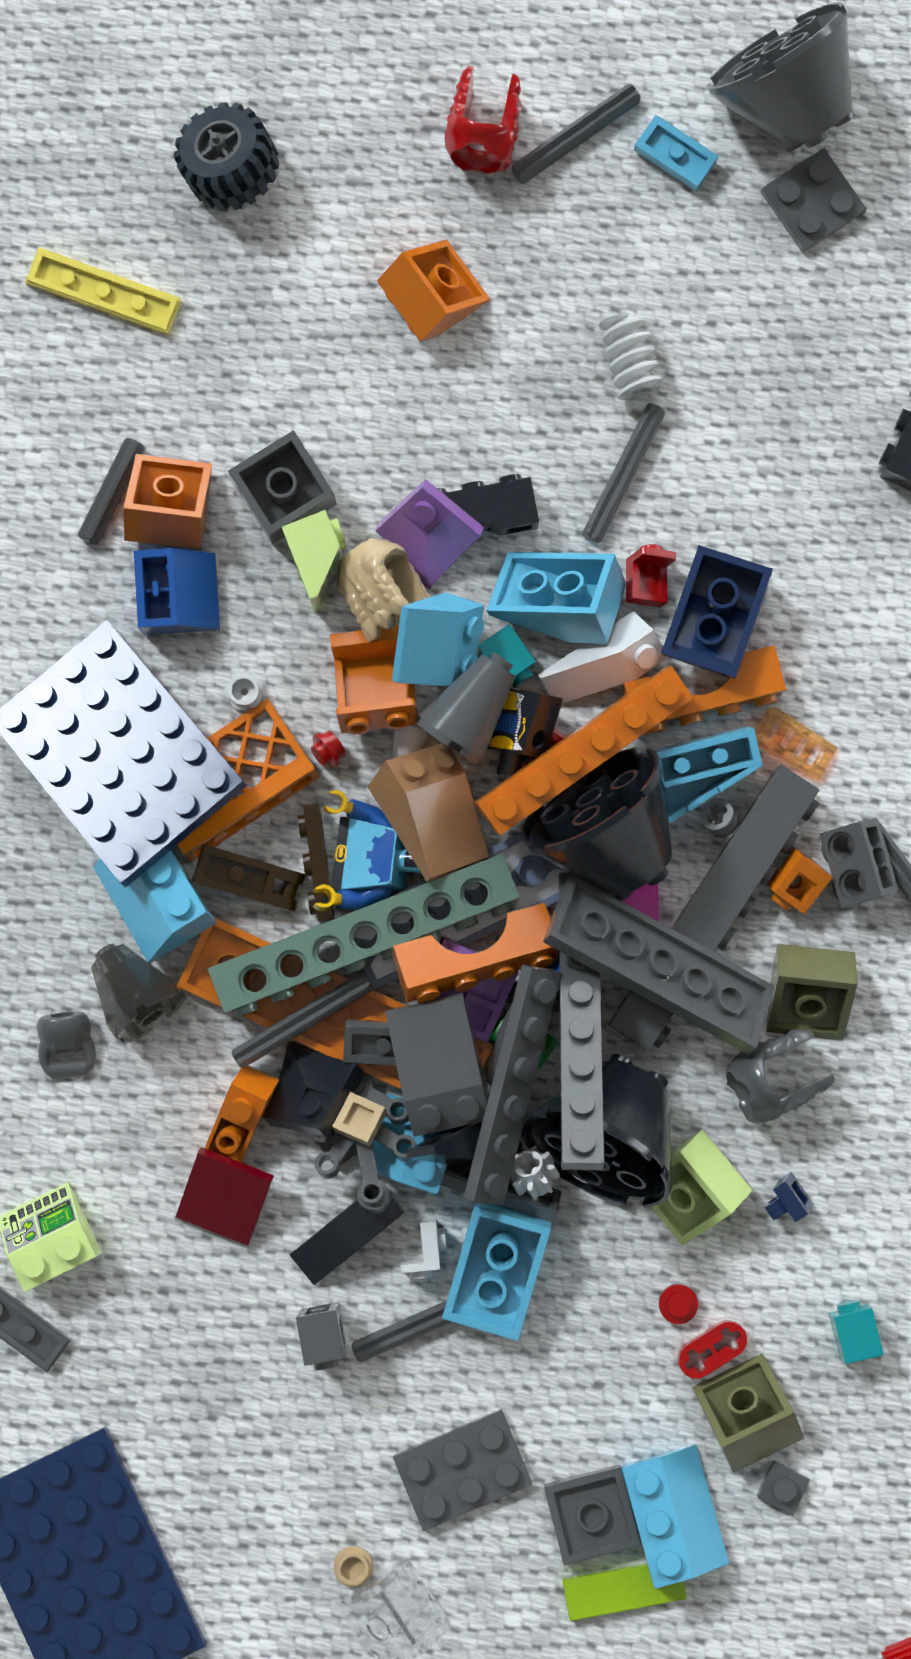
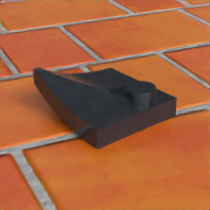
[262,1041,364,1138]

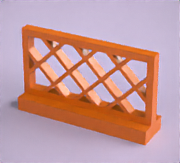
[177,698,320,863]

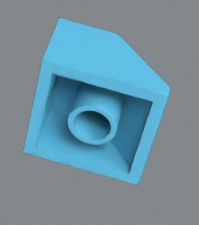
[392,592,484,686]

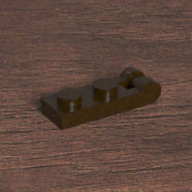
[191,844,305,912]

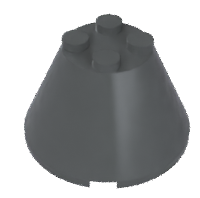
[706,2,855,152]

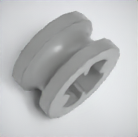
[700,798,740,837]

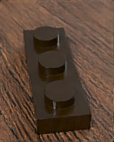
[297,803,335,923]

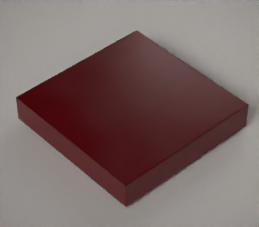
[175,1147,274,1246]

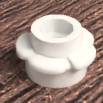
[225,673,263,711]

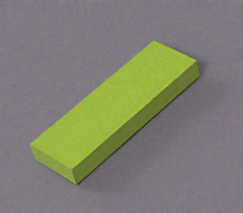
[562,1563,687,1621]

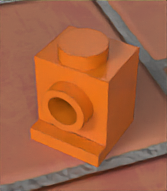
[767,846,833,914]

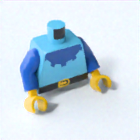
[313,790,421,912]

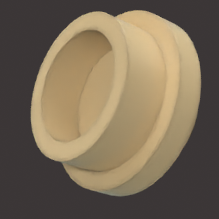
[334,1546,373,1587]

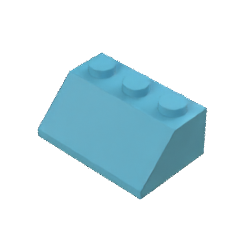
[93,849,216,964]
[620,1445,729,1589]

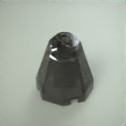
[91,944,187,1044]

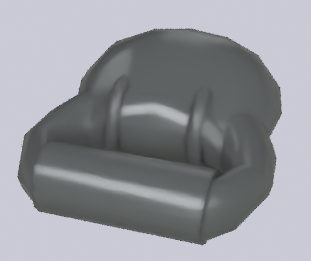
[37,1011,96,1078]

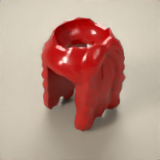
[444,66,522,174]

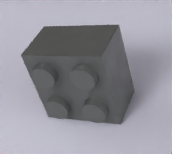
[228,430,337,545]

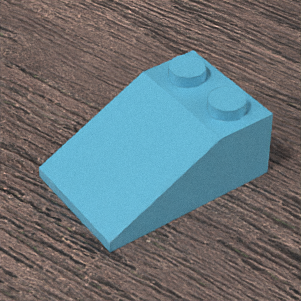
[486,552,626,644]
[442,1203,552,1341]

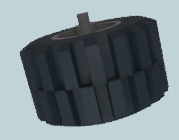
[174,102,279,211]

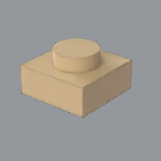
[332,1092,387,1147]

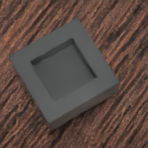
[756,1460,810,1515]

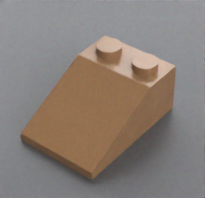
[367,743,489,882]

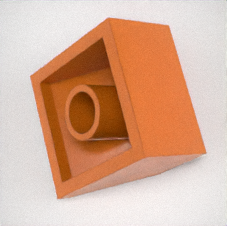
[377,239,491,342]
[124,454,212,550]

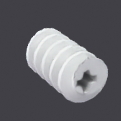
[599,314,663,400]

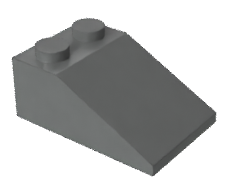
[385,993,489,1137]

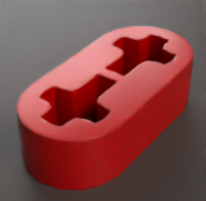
[677,1320,747,1379]

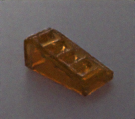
[754,707,838,781]

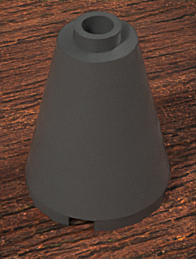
[414,652,516,765]

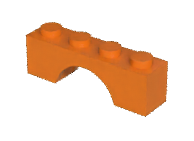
[622,645,786,736]
[393,903,559,1003]

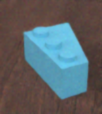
[638,726,763,824]

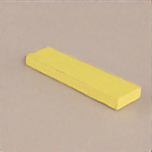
[25,247,181,335]

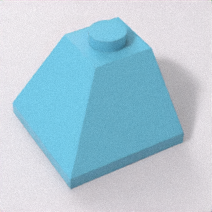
[373,1093,447,1194]

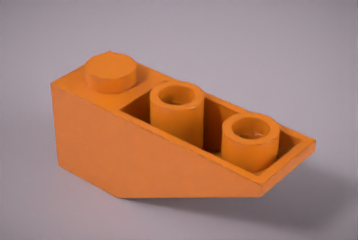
[205,1066,279,1162]

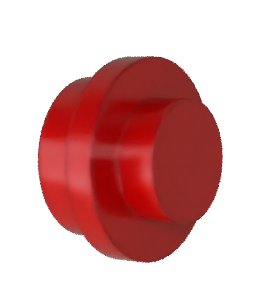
[311,731,346,768]
[658,1284,698,1324]

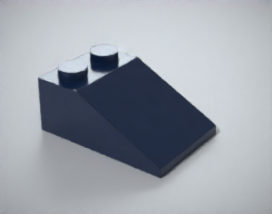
[661,545,773,679]

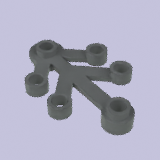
[311,1073,416,1215]

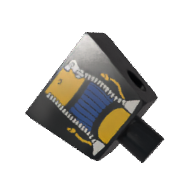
[487,689,563,776]

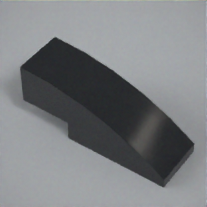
[289,1189,405,1285]

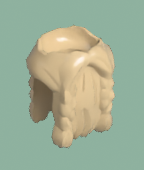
[336,538,431,642]

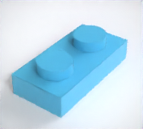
[634,115,719,191]

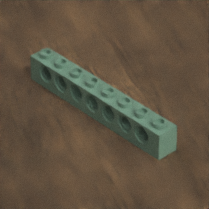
[208,854,520,1018]

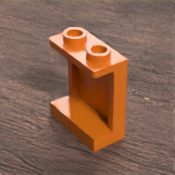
[330,625,418,734]

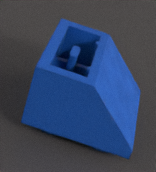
[133,548,220,635]

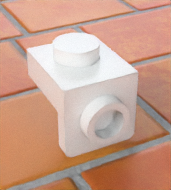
[400,1219,447,1279]

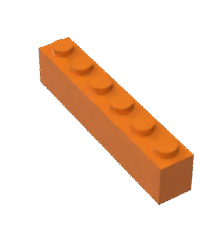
[474,666,694,836]

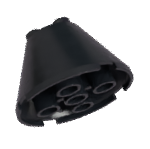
[521,748,672,901]
[522,1054,672,1207]

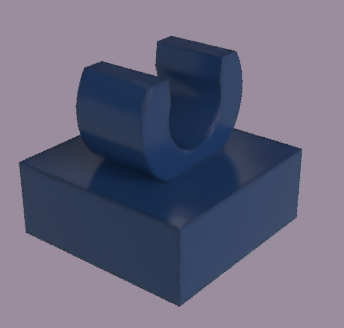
[765,1172,814,1222]

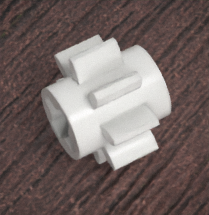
[510,1147,560,1200]

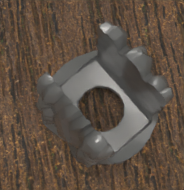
[726,1029,835,1123]

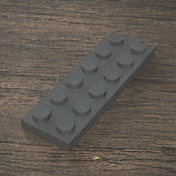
[543,874,775,1055]

